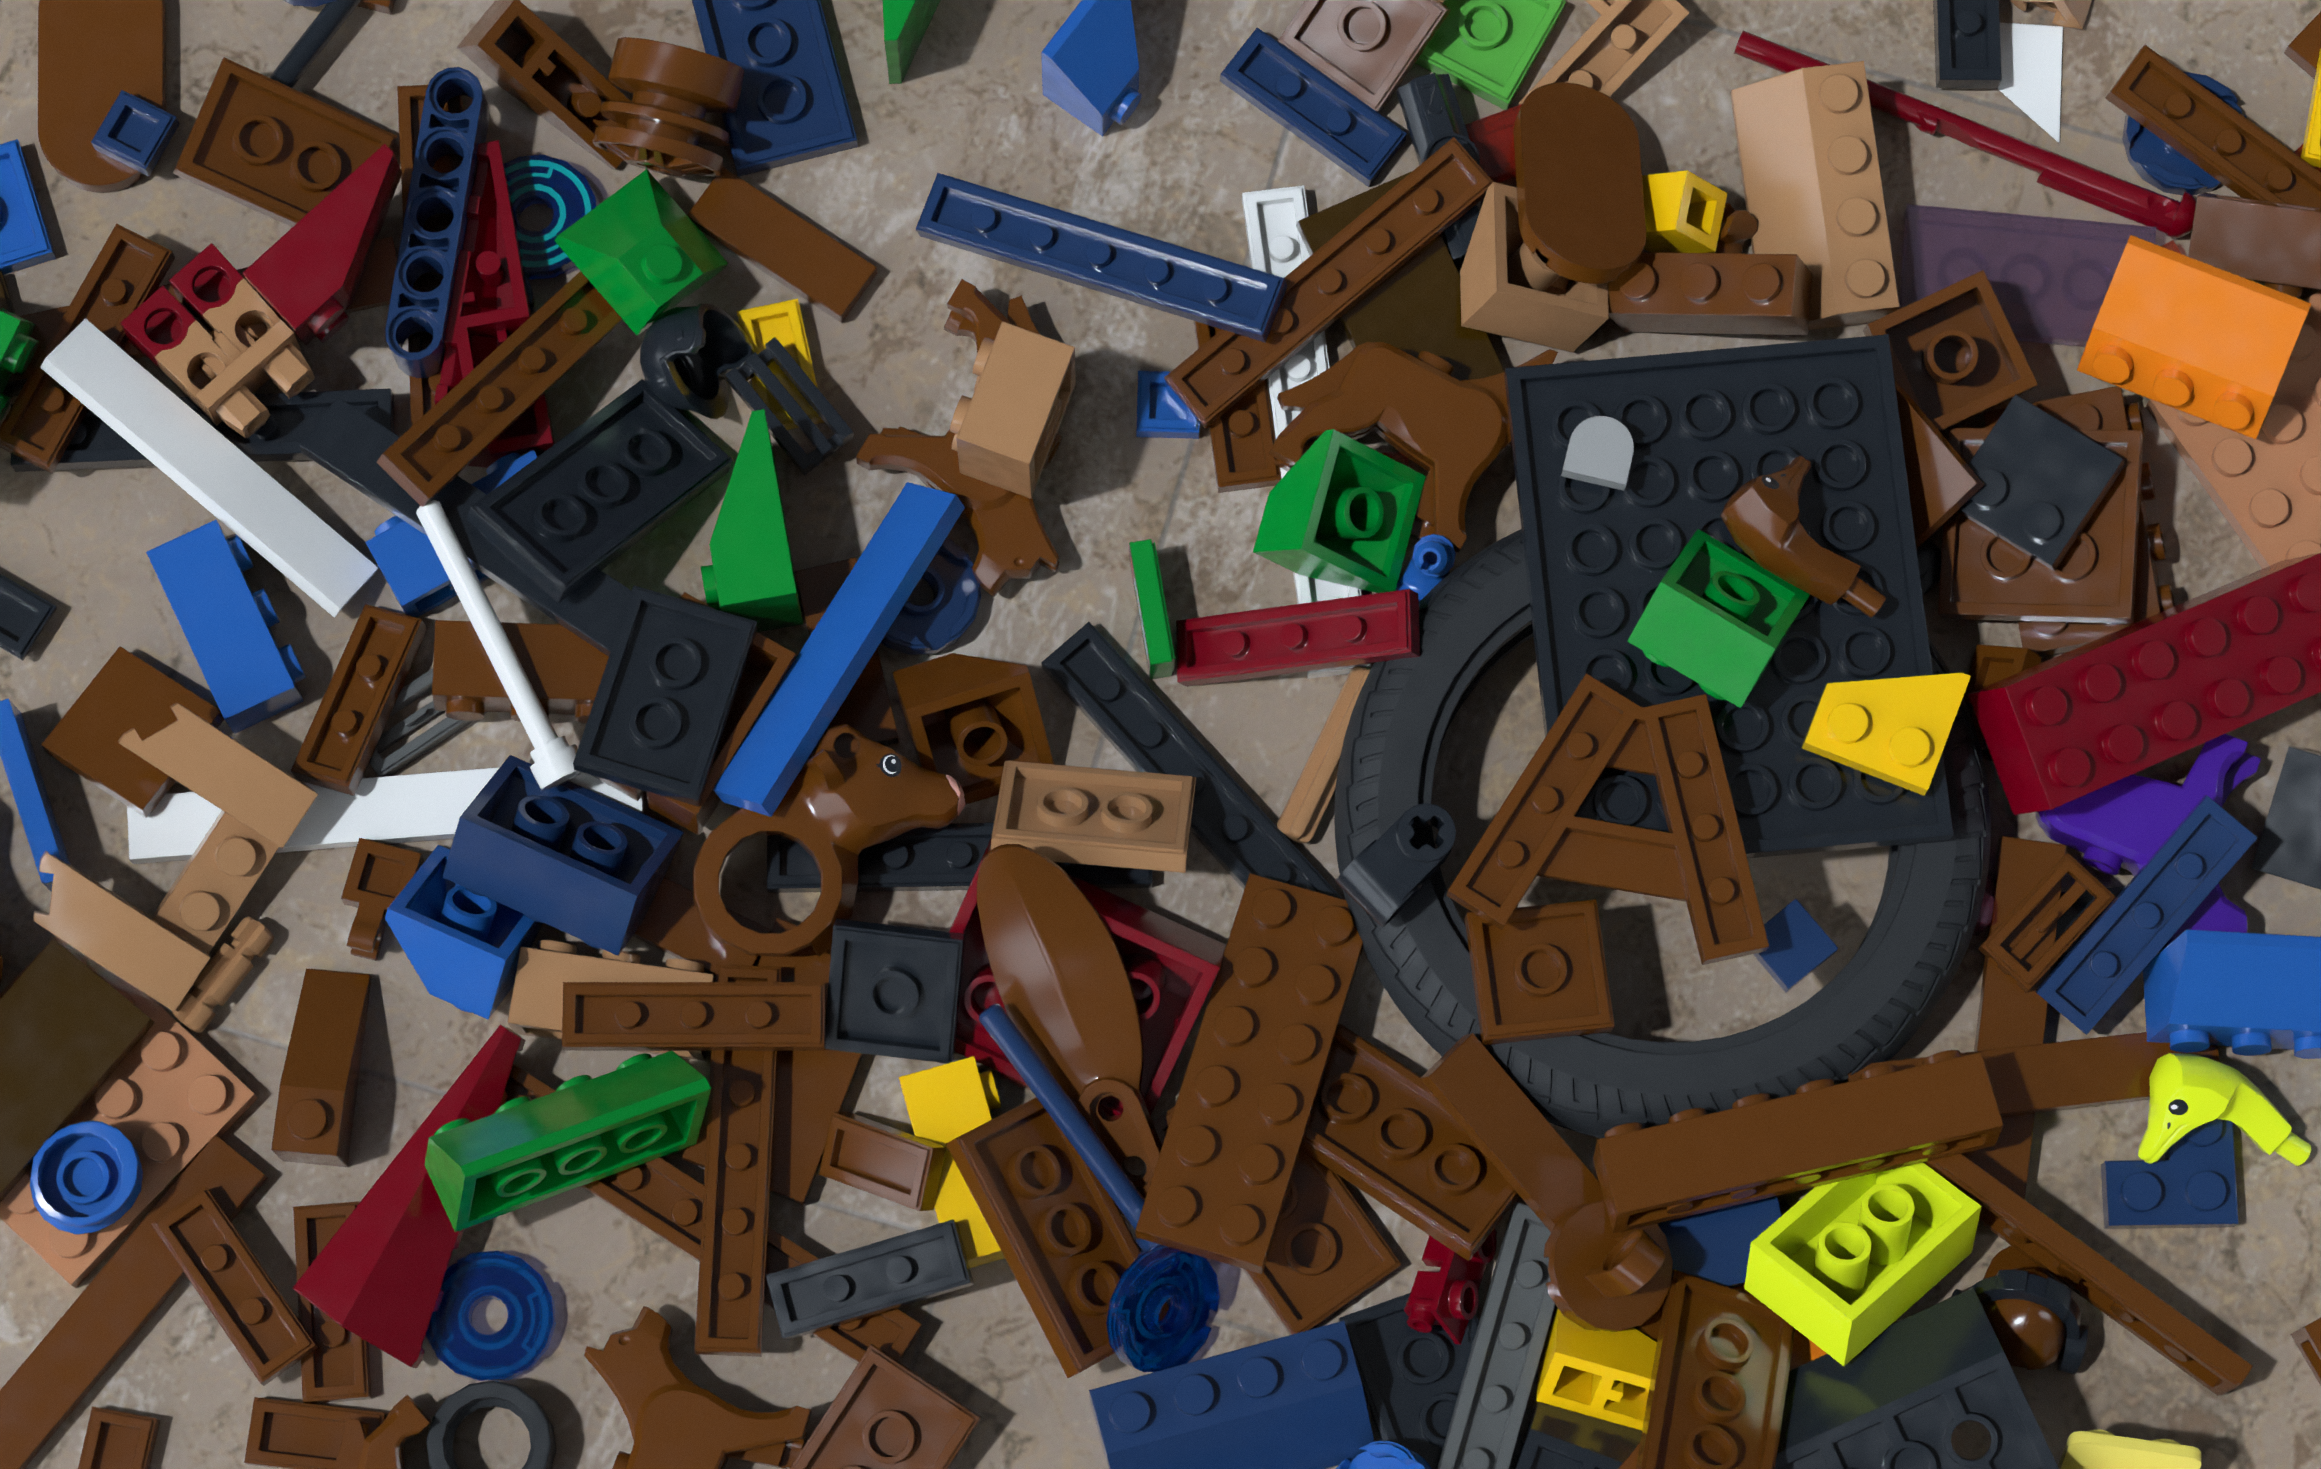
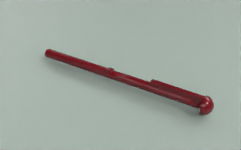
[1734,30,2196,238]

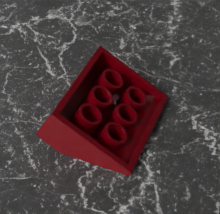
[949,839,1226,1116]

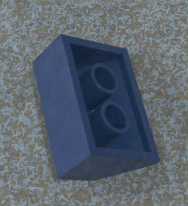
[443,755,684,956]

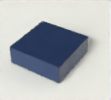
[91,90,180,176]
[1753,899,1838,993]

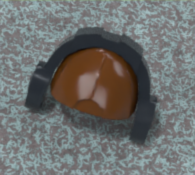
[1951,1246,2089,1375]

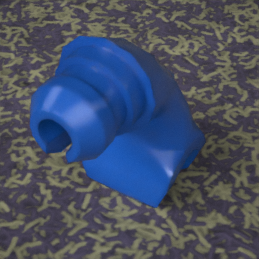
[1395,534,1456,602]

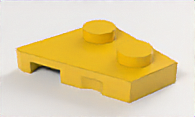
[1802,673,1971,796]

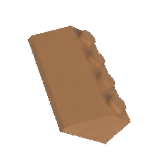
[1730,61,1899,336]

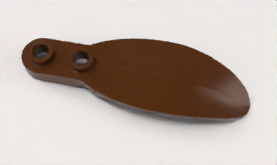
[977,844,1162,1199]

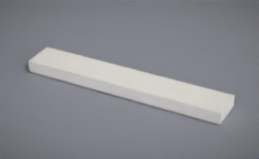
[40,318,378,618]

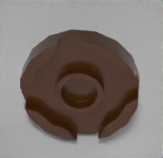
[1544,1200,1673,1332]

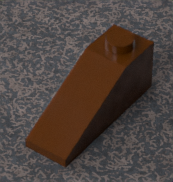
[457,0,632,169]
[271,969,372,1167]

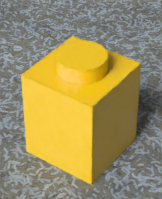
[1642,170,1727,253]

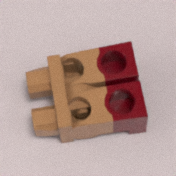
[120,243,315,438]

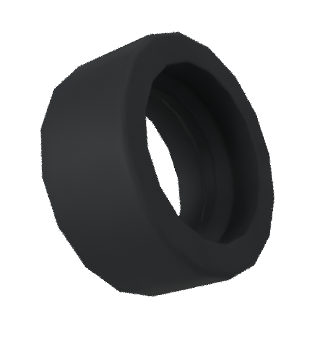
[426,1380,556,1469]

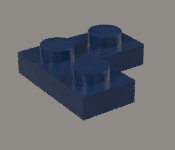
[2101,1119,2239,1229]

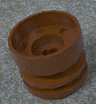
[593,37,745,177]

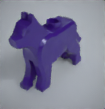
[2035,734,2261,949]

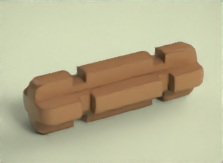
[172,916,274,1033]

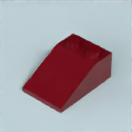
[243,144,402,346]

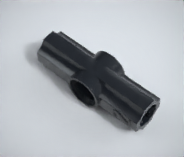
[1397,73,1485,265]

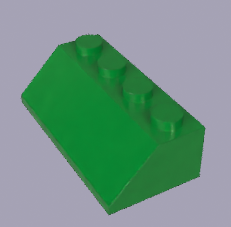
[424,1050,711,1232]

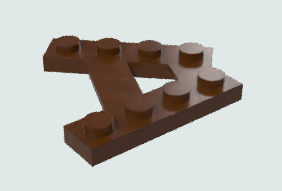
[1446,673,1769,965]

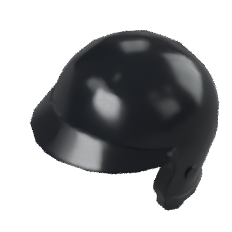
[640,304,754,419]

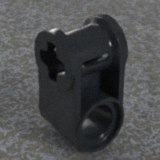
[1335,803,1456,927]

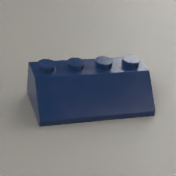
[1089,1321,1374,1469]

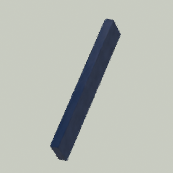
[916,173,1287,343]

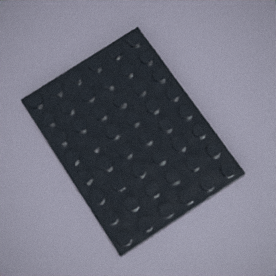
[1504,334,1954,859]

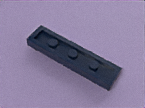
[2035,795,2258,1035]

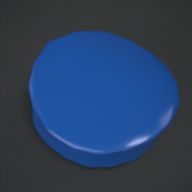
[30,1121,143,1235]

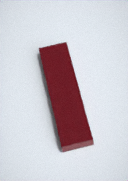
[1176,589,1420,687]

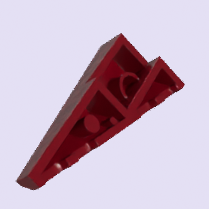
[434,140,556,468]
[292,1024,526,1368]

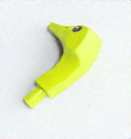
[2138,1053,2311,1166]

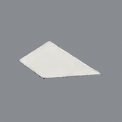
[1998,22,2063,143]

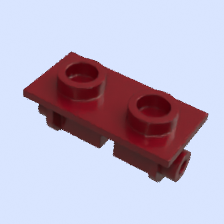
[1404,1229,1497,1345]

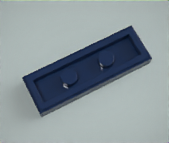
[1220,27,1407,187]

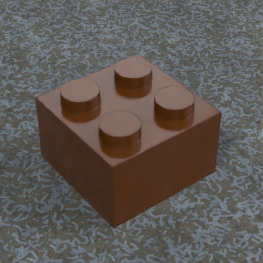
[1863,270,2038,432]

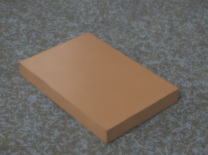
[991,761,1196,873]

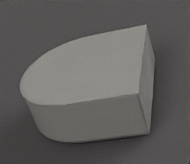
[1561,416,1634,491]

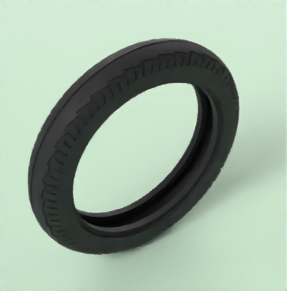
[1334,529,1991,1138]

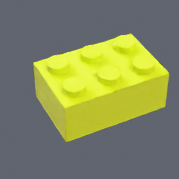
[1744,1162,1982,1366]

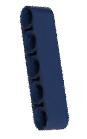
[385,67,490,378]

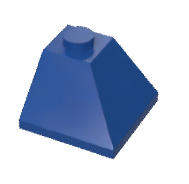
[1041,0,1142,137]
[385,845,543,1020]

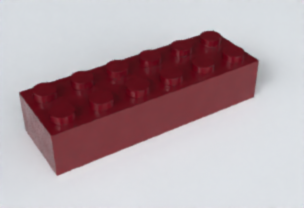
[1968,553,2321,815]

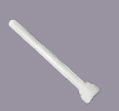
[416,500,582,791]

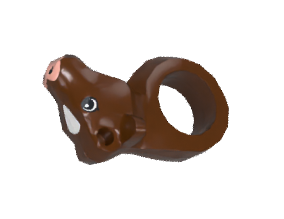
[693,724,965,957]

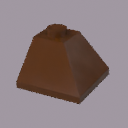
[892,653,1054,805]

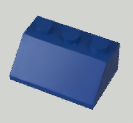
[2143,929,2321,1059]

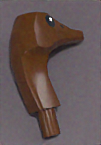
[1721,455,1886,618]

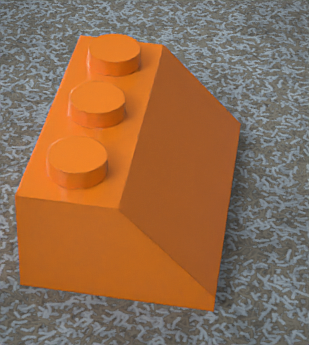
[2077,235,2311,439]

